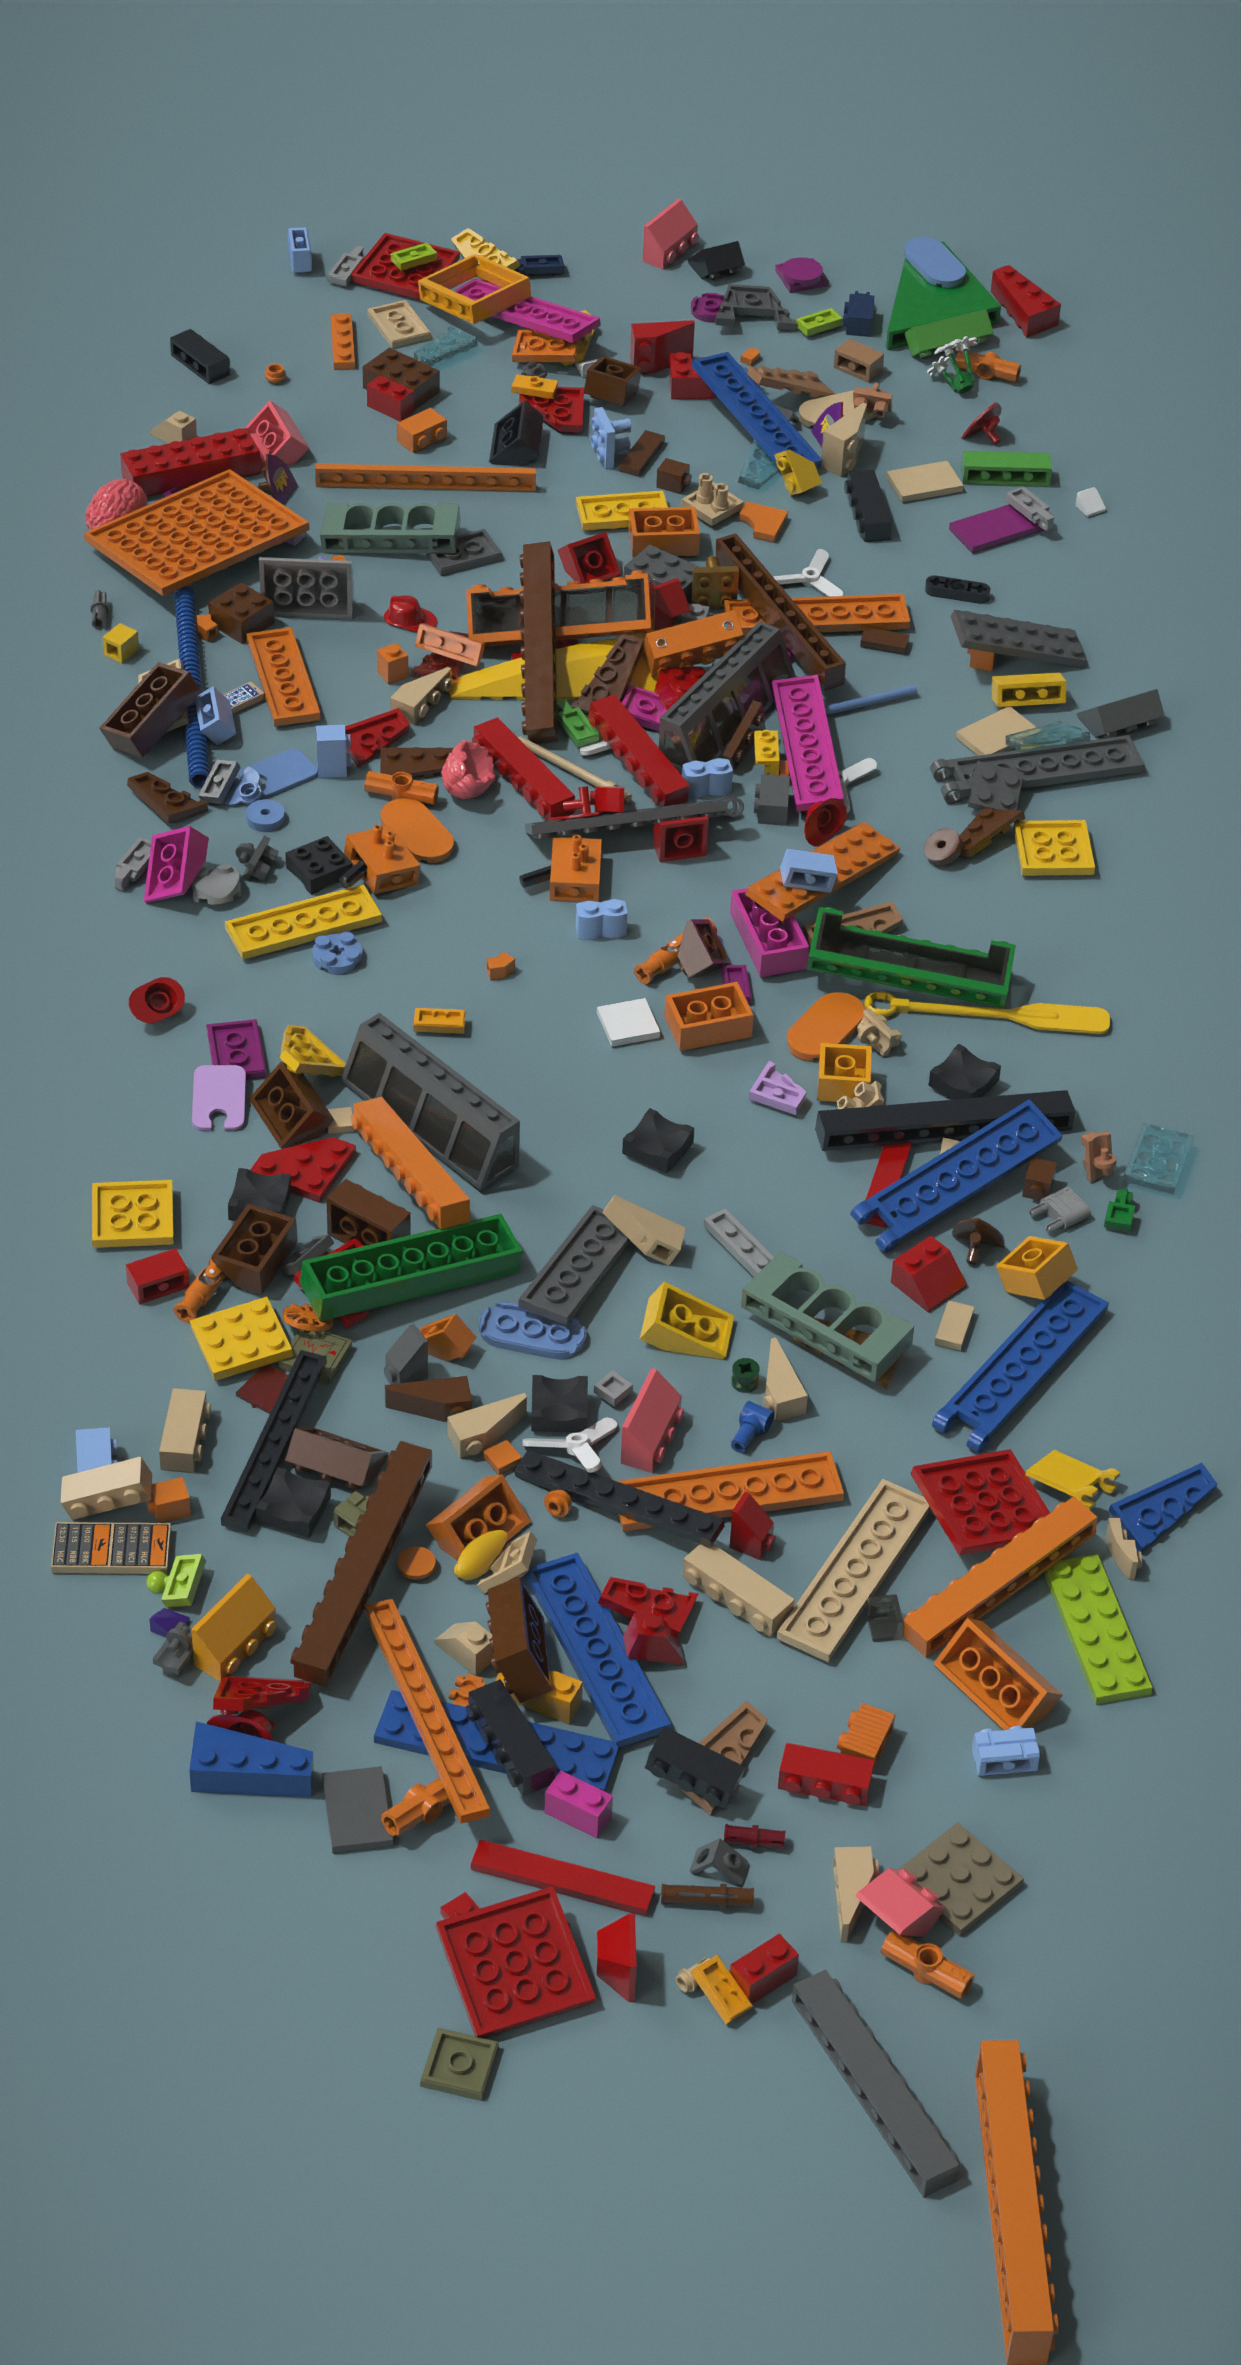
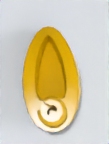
[454,1530,508,1580]

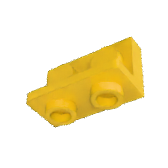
[754,730,779,775]

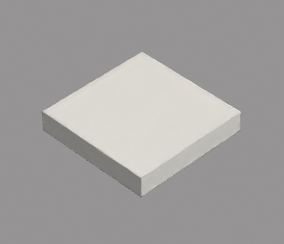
[597,998,660,1047]

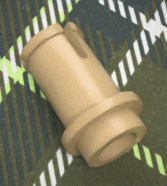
[675,1957,709,1992]

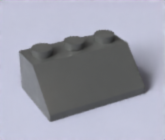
[1077,689,1165,738]

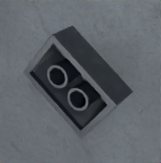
[489,400,544,466]

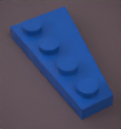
[1108,1463,1217,1553]

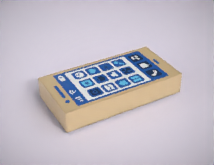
[223,681,265,714]

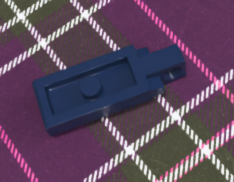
[514,255,565,275]

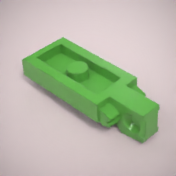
[557,699,599,748]

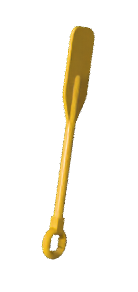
[864,991,1110,1034]

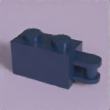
[843,291,875,337]

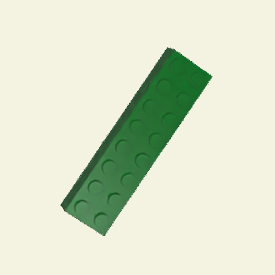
[300,1214,523,1321]

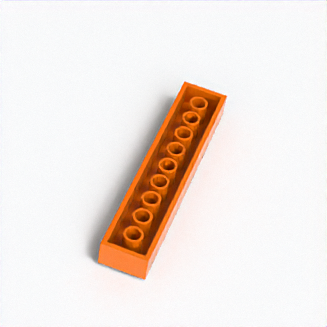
[975,2040,1058,2365]

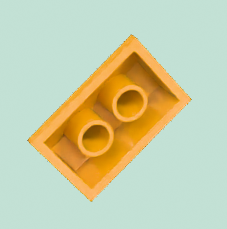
[191,1573,277,1682]

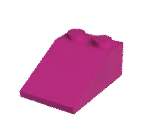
[144,826,209,903]

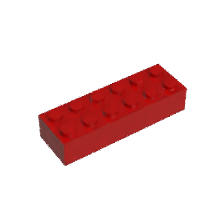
[120,428,261,496]

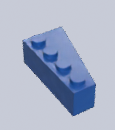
[189,1721,314,1798]

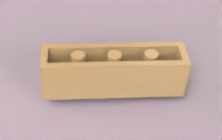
[682,1544,795,1637]

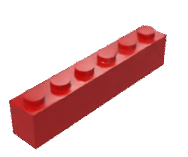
[588,694,690,807]
[472,717,575,821]

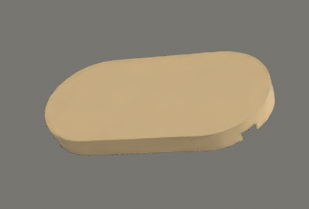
[799,390,876,428]

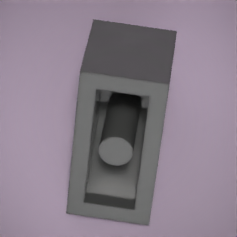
[384,1324,428,1384]

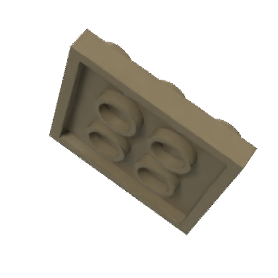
[900,1822,1024,1937]

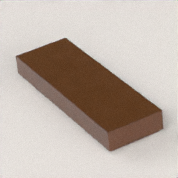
[619,430,665,476]

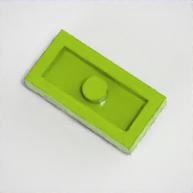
[391,243,437,270]
[796,308,843,336]

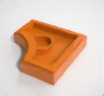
[739,501,788,542]

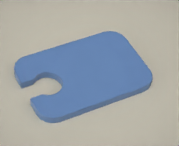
[239,749,318,799]

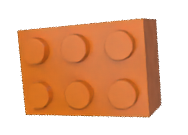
[628,507,700,557]
[664,982,754,1051]

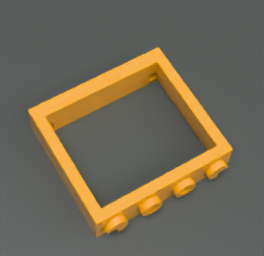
[418,253,531,324]

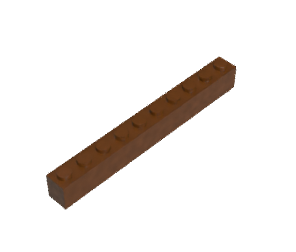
[716,533,846,691]
[520,541,558,744]
[290,1441,432,1687]

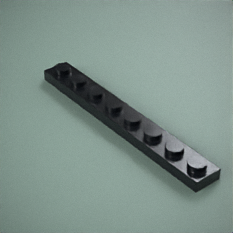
[221,1350,327,1532]
[514,1450,725,1547]

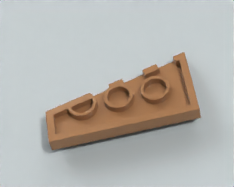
[747,366,835,398]
[803,901,903,955]
[675,1701,768,1816]

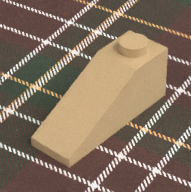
[763,1337,808,1422]
[447,1393,527,1459]
[833,1846,879,1942]

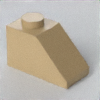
[149,411,197,443]
[434,1621,494,1676]

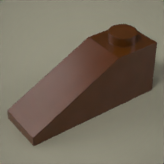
[385,1376,472,1422]

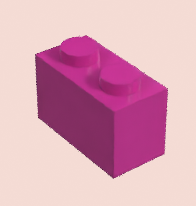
[545,1770,613,1838]

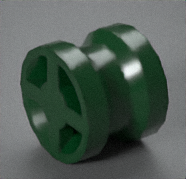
[731,1358,760,1393]

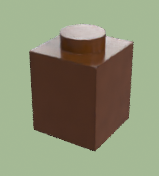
[656,458,692,494]
[1022,1157,1057,1201]

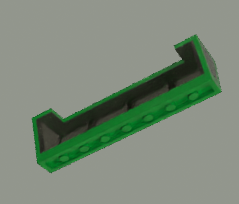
[806,907,1016,1008]

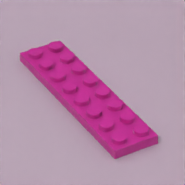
[454,279,601,343]
[772,675,844,812]

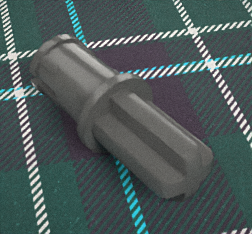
[90,590,109,629]

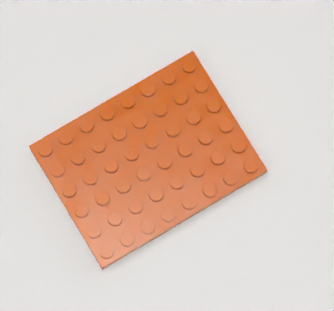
[84,469,310,596]

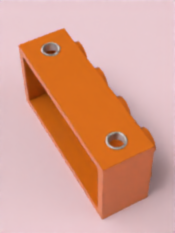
[643,610,743,677]

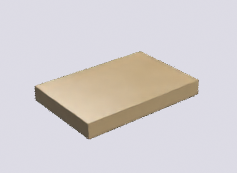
[367,300,431,348]
[886,461,964,503]
[956,706,1040,756]

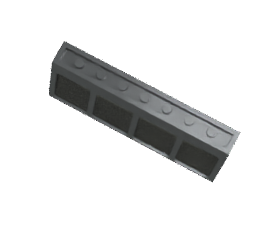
[659,621,796,772]
[341,1013,520,1191]

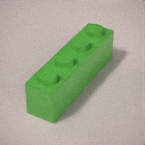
[904,309,994,358]
[961,451,1052,487]

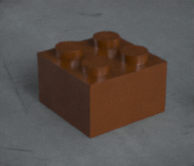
[584,356,642,406]
[208,582,274,644]

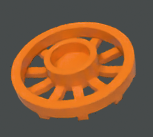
[282,1304,334,1331]

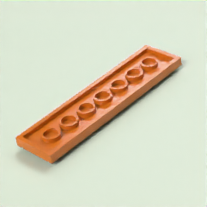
[724,594,910,635]
[745,822,900,922]
[617,1451,844,1532]

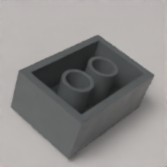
[624,545,699,603]

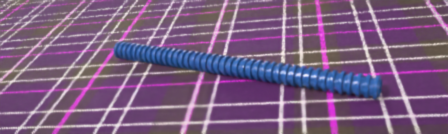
[174,586,210,787]

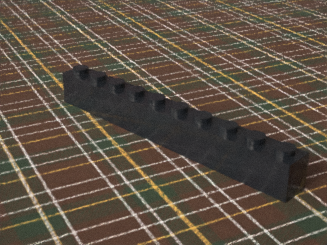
[815,1090,1076,1151]

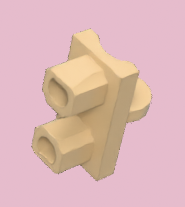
[856,1009,902,1056]
[837,1081,884,1109]

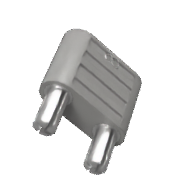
[1029,1187,1091,1233]

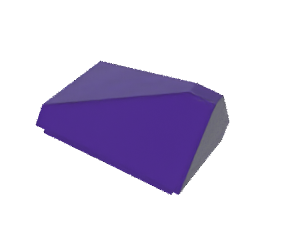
[149,1608,190,1637]

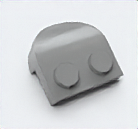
[190,864,242,905]

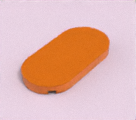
[380,798,454,863]
[787,992,865,1061]

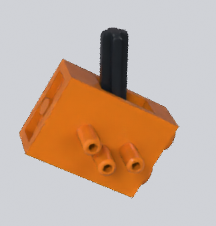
[339,825,421,894]
[519,835,602,902]

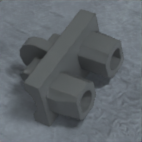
[235,835,279,881]
[153,1622,193,1678]

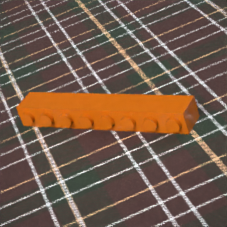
[351,1097,470,1229]
[903,1496,1097,1658]

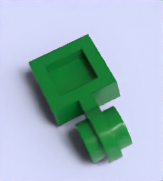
[1104,1188,1135,1232]

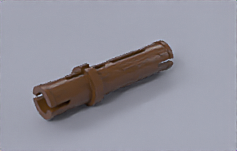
[661,1884,754,1909]

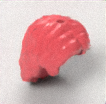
[85,479,148,530]
[441,739,496,800]

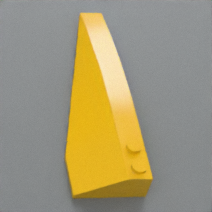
[448,634,665,701]

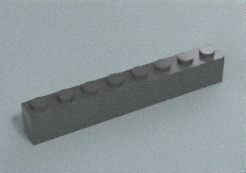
[792,1969,960,2198]

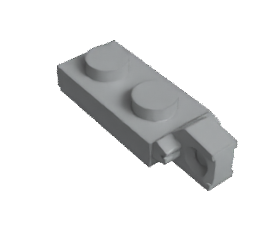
[327,245,364,286]
[1004,486,1054,531]
[114,837,152,891]

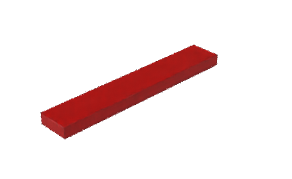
[865,1143,913,1228]
[471,1839,655,1916]

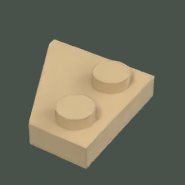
[477,1531,537,1594]

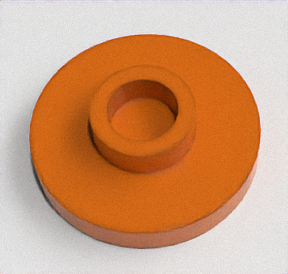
[397,1546,436,1580]

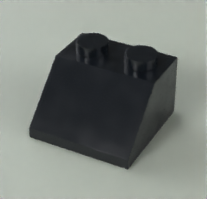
[688,241,745,280]

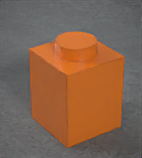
[377,643,408,684]
[146,1477,191,1523]

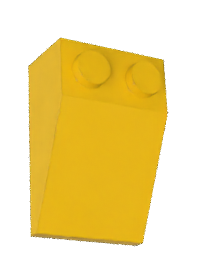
[640,1282,734,1360]

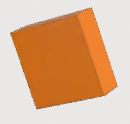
[483,1440,522,1475]

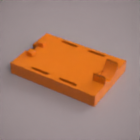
[512,330,581,362]

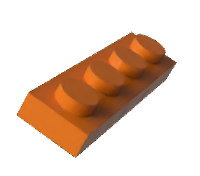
[330,313,355,370]

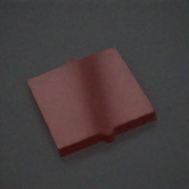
[236,1365,288,1414]

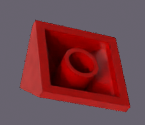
[637,578,691,631]
[596,1914,637,2002]

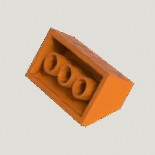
[933,1618,1063,1730]

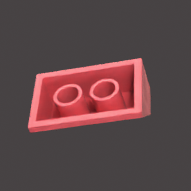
[643,199,699,269]
[245,400,309,468]
[621,1368,685,1473]

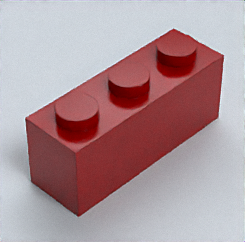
[778,1742,874,1806]

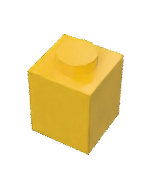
[102,623,139,663]

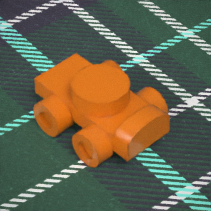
[449,1673,487,1707]

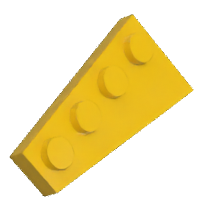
[451,228,520,284]

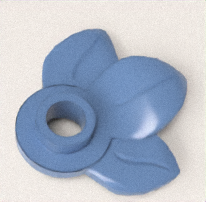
[223,766,262,806]

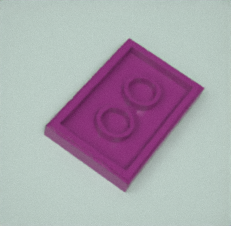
[206,1019,267,1080]

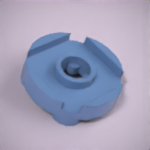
[312,932,362,975]

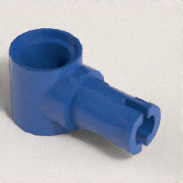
[731,1401,775,1453]

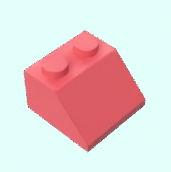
[855,1868,946,1937]

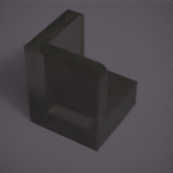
[866,1594,903,1642]

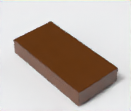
[860,627,910,655]

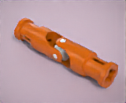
[634,917,717,985]
[173,1258,226,1323]

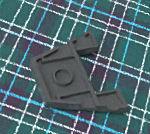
[715,284,797,331]

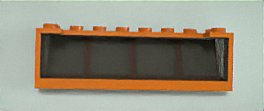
[466,570,655,647]

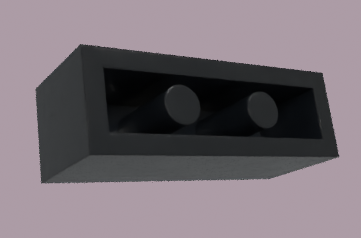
[170,329,230,384]
[645,1727,745,1809]

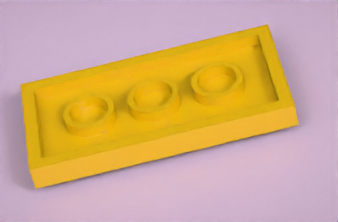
[576,491,668,531]

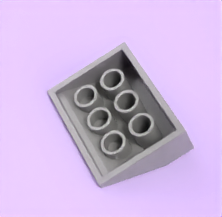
[259,557,354,619]

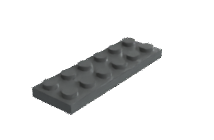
[950,609,1086,668]
[518,1205,631,1326]

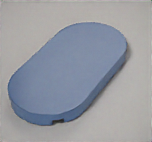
[904,237,966,288]
[479,1302,586,1359]

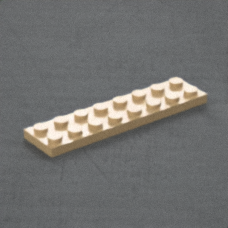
[777,1479,931,1662]

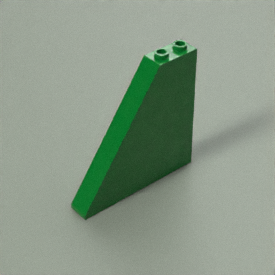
[886,241,1001,350]

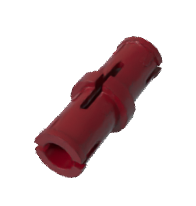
[724,1824,786,1850]

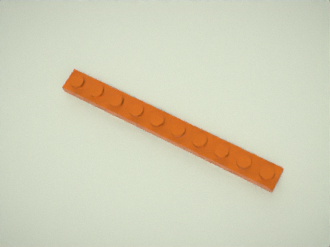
[315,464,536,492]
[364,1599,490,1824]

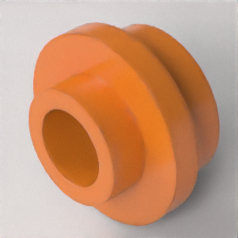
[265,364,286,383]
[544,1490,572,1518]

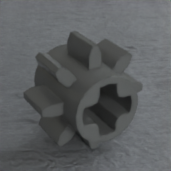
[521,361,547,379]

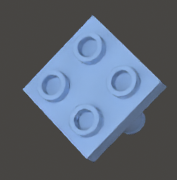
[590,407,631,469]

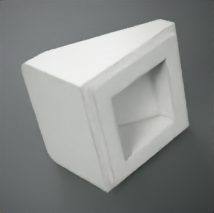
[575,359,598,377]
[1075,487,1106,517]

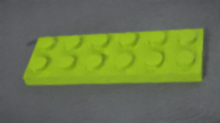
[1043,1554,1153,1705]

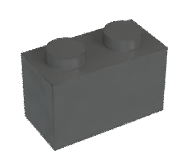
[754,774,790,825]

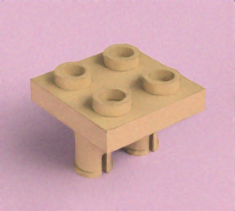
[681,473,744,526]

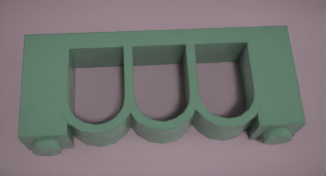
[320,503,461,553]
[741,1251,914,1382]

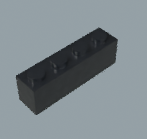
[844,470,892,542]
[466,1679,556,1797]

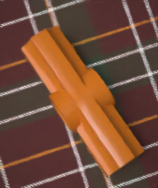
[956,350,1022,383]
[364,771,439,805]
[381,1778,451,1837]
[881,1930,975,1999]

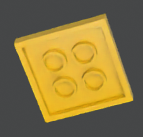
[1013,820,1095,876]
[92,1180,174,1248]
[189,1297,293,1381]

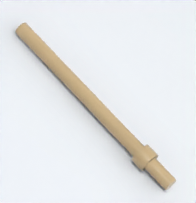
[518,736,632,803]

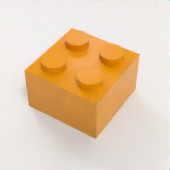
[817,1043,872,1102]
[996,1236,1078,1300]

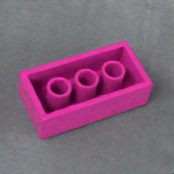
[730,888,809,978]

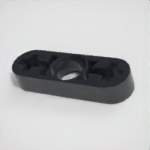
[925,575,991,604]

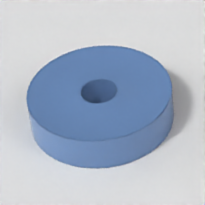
[246,799,285,832]

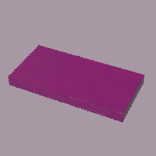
[949,504,1044,553]

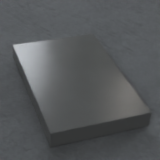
[425,529,503,576]
[322,1766,393,1853]

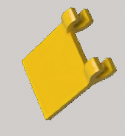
[1025,1450,1120,1510]

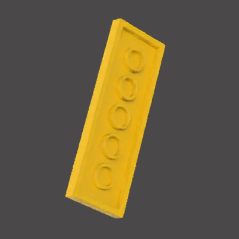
[225,884,382,960]

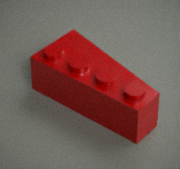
[991,265,1061,338]

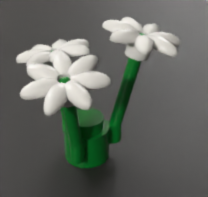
[927,336,978,394]

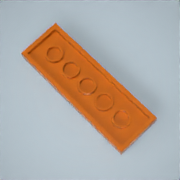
[246,627,321,727]

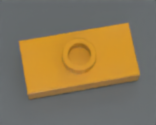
[511,374,558,399]
[413,1008,466,1034]
[690,1954,753,2025]

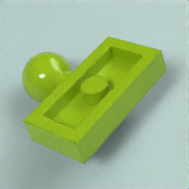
[146,1554,206,1607]

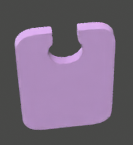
[192,1065,246,1131]

